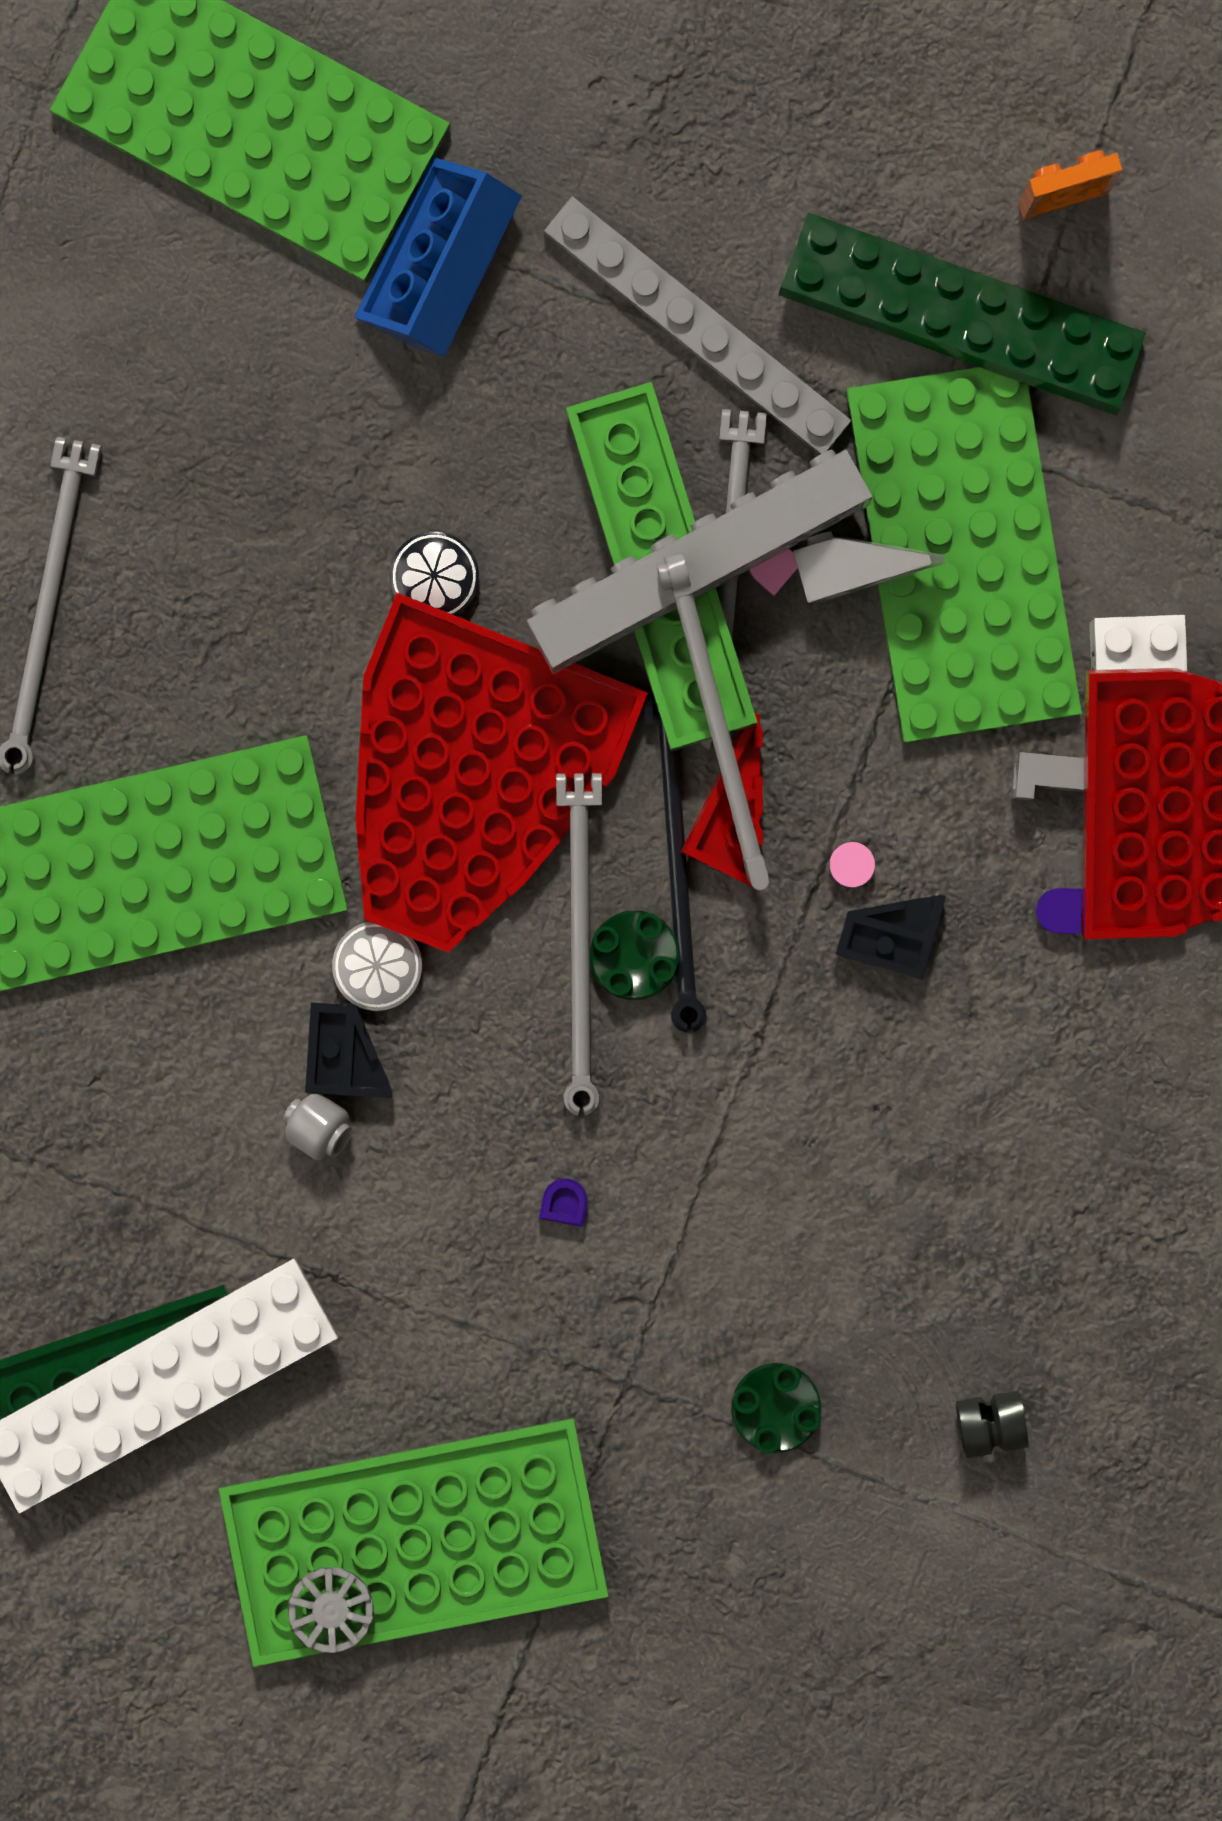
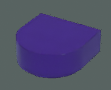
[1035,888,1082,934]
[539,1178,588,1227]

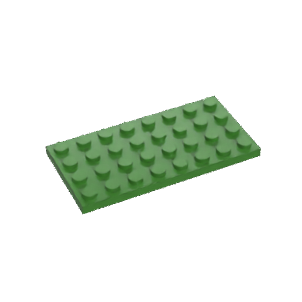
[50,0,450,282]
[846,367,1082,743]
[0,735,348,992]
[219,1417,608,1667]

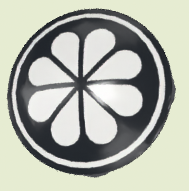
[389,532,479,616]

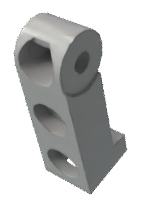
[1011,752,1084,801]

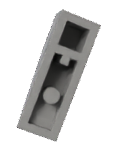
[793,532,945,603]

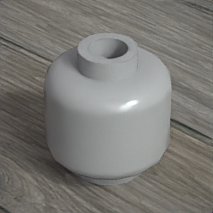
[283,1093,352,1160]

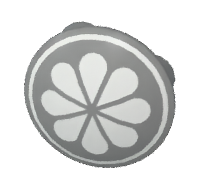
[332,922,422,1011]

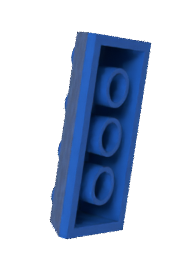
[354,157,522,357]

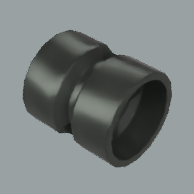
[956,1390,1029,1458]

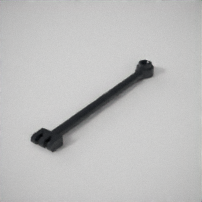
[644,694,707,1033]

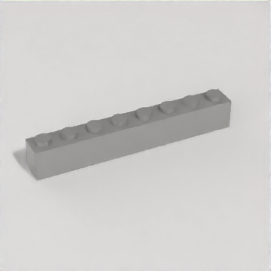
[526,449,873,674]

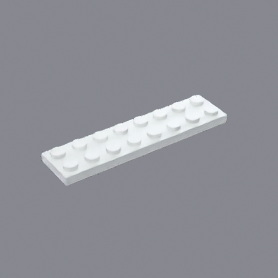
[0,1258,338,1513]

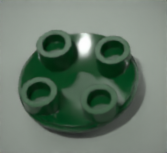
[589,910,679,1000]
[731,1363,821,1453]

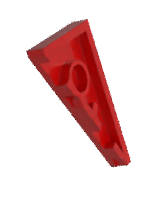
[681,712,763,891]

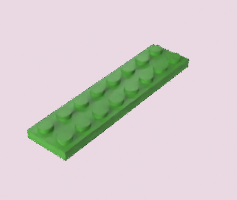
[566,382,757,751]

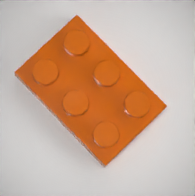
[1018,150,1122,220]

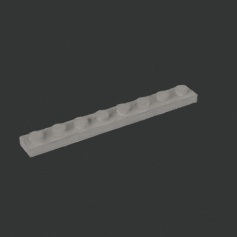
[544,196,851,455]

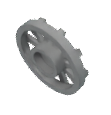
[288,1567,374,1653]

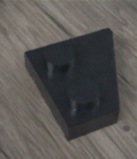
[835,894,946,980]
[305,1003,393,1098]

